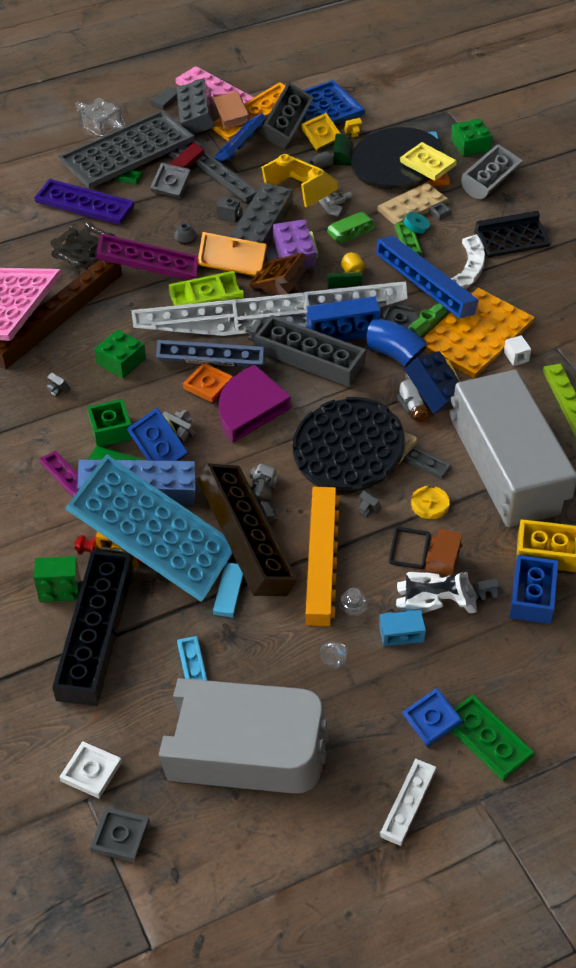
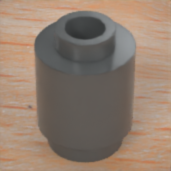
[310,151,334,170]

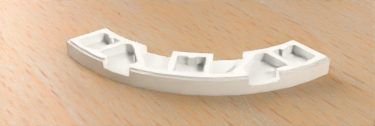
[451,234,485,290]

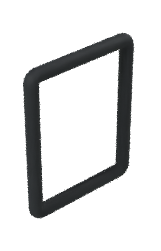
[389,527,430,569]

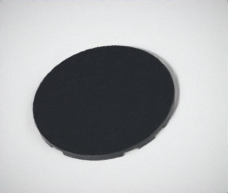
[351,127,444,189]
[292,397,405,492]

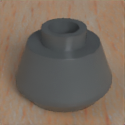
[174,223,196,244]
[251,479,272,504]

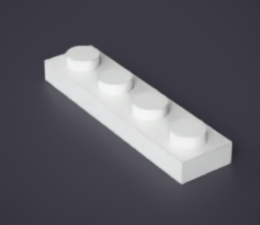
[380,759,436,846]

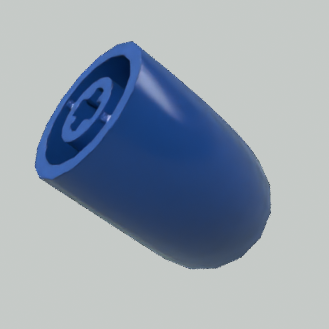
[367,319,429,367]

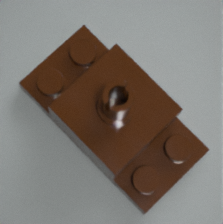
[249,252,307,296]

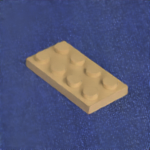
[378,182,447,225]

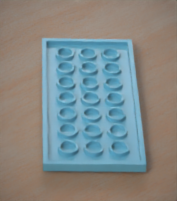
[65,454,232,602]

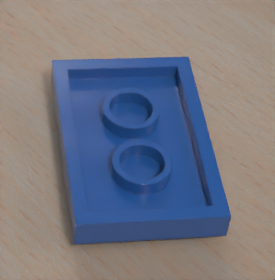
[127,408,189,461]

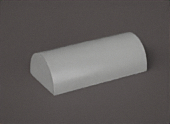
[461,144,523,199]

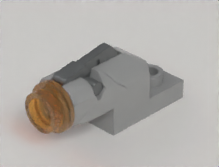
[397,374,428,422]

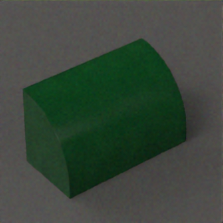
[333,133,353,166]
[327,272,362,290]

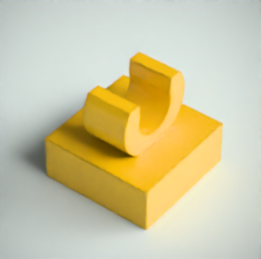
[344,118,362,138]

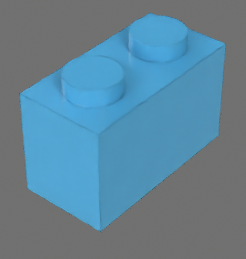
[379,610,426,647]

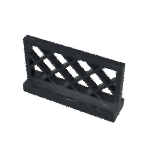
[474,210,550,258]

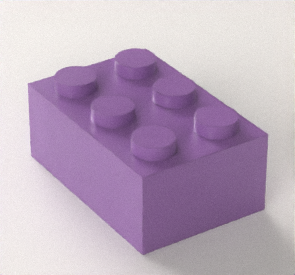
[273,219,317,269]

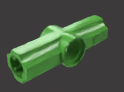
[407,303,448,337]

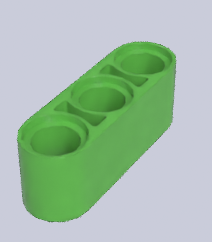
[327,211,375,244]

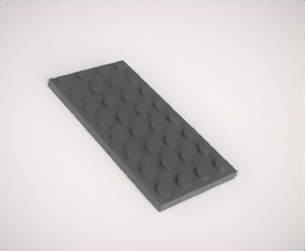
[58,110,195,189]

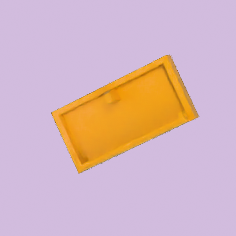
[198,232,267,276]

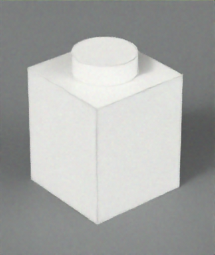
[504,335,531,366]

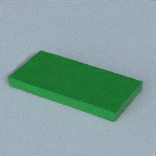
[451,694,535,782]

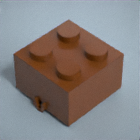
[425,528,463,583]

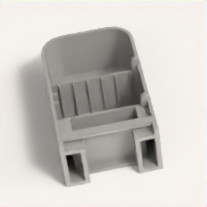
[159,678,330,794]

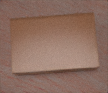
[212,91,251,130]

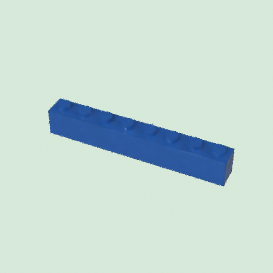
[375,236,479,319]

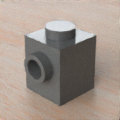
[217,196,242,222]

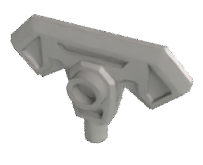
[318,192,352,216]

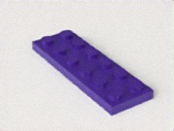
[34,179,134,225]

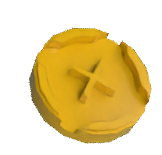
[411,486,450,520]

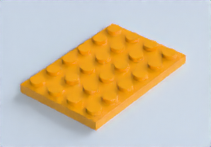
[423,288,535,379]

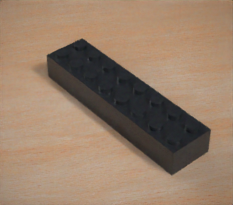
[52,550,133,706]

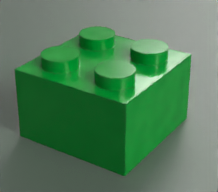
[451,118,493,157]
[94,329,146,379]
[87,399,133,447]
[33,556,81,603]

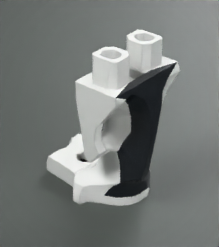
[396,572,478,614]

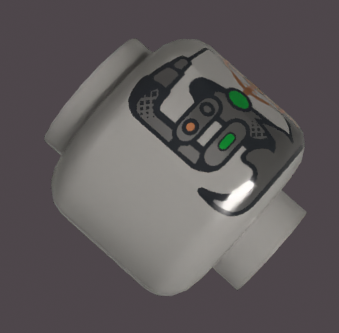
[249,463,279,489]

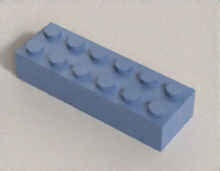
[77,460,195,505]

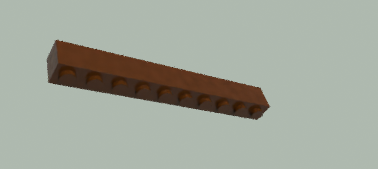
[0,260,122,370]

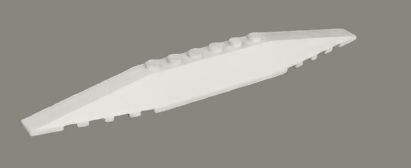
[131,281,408,336]

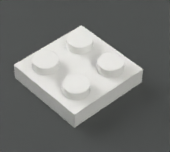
[59,741,122,799]

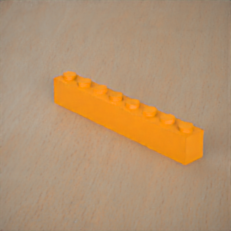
[306,487,339,627]

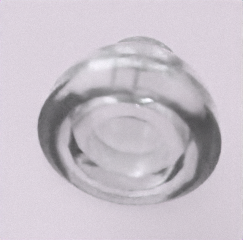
[339,588,368,615]
[320,642,347,670]

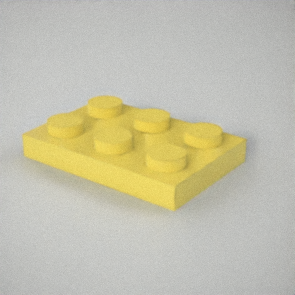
[400,142,456,181]

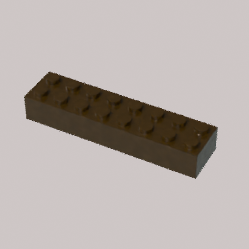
[198,463,298,596]

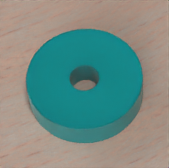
[404,212,430,234]

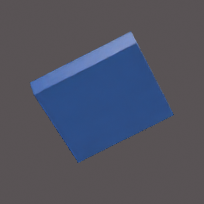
[402,688,463,748]

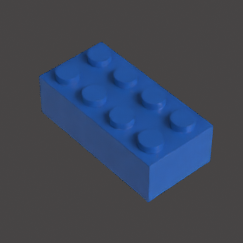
[307,296,380,341]

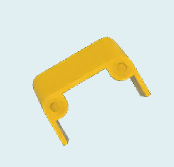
[262,154,339,208]

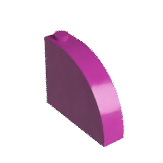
[219,364,291,443]

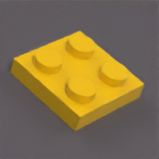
[300,113,341,151]

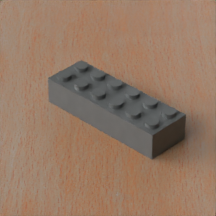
[230,183,293,247]
[255,315,366,387]

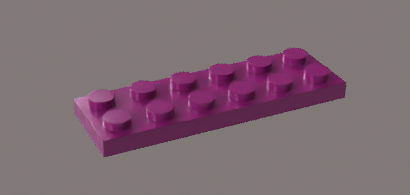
[96,233,198,280]

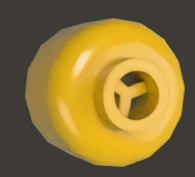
[341,252,365,274]

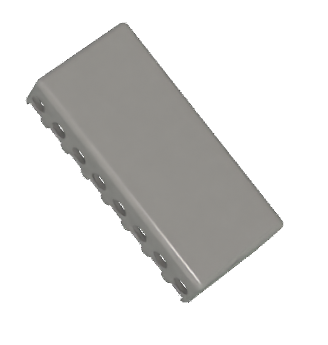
[449,370,576,527]

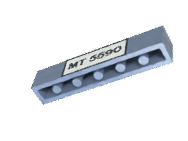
[156,340,265,368]

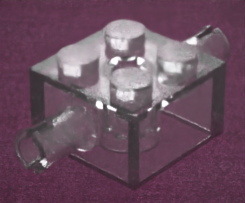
[75,97,126,137]

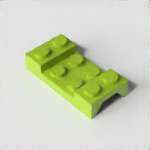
[169,271,244,306]

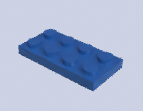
[213,113,266,163]

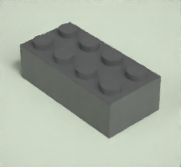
[176,78,215,135]
[258,81,314,150]

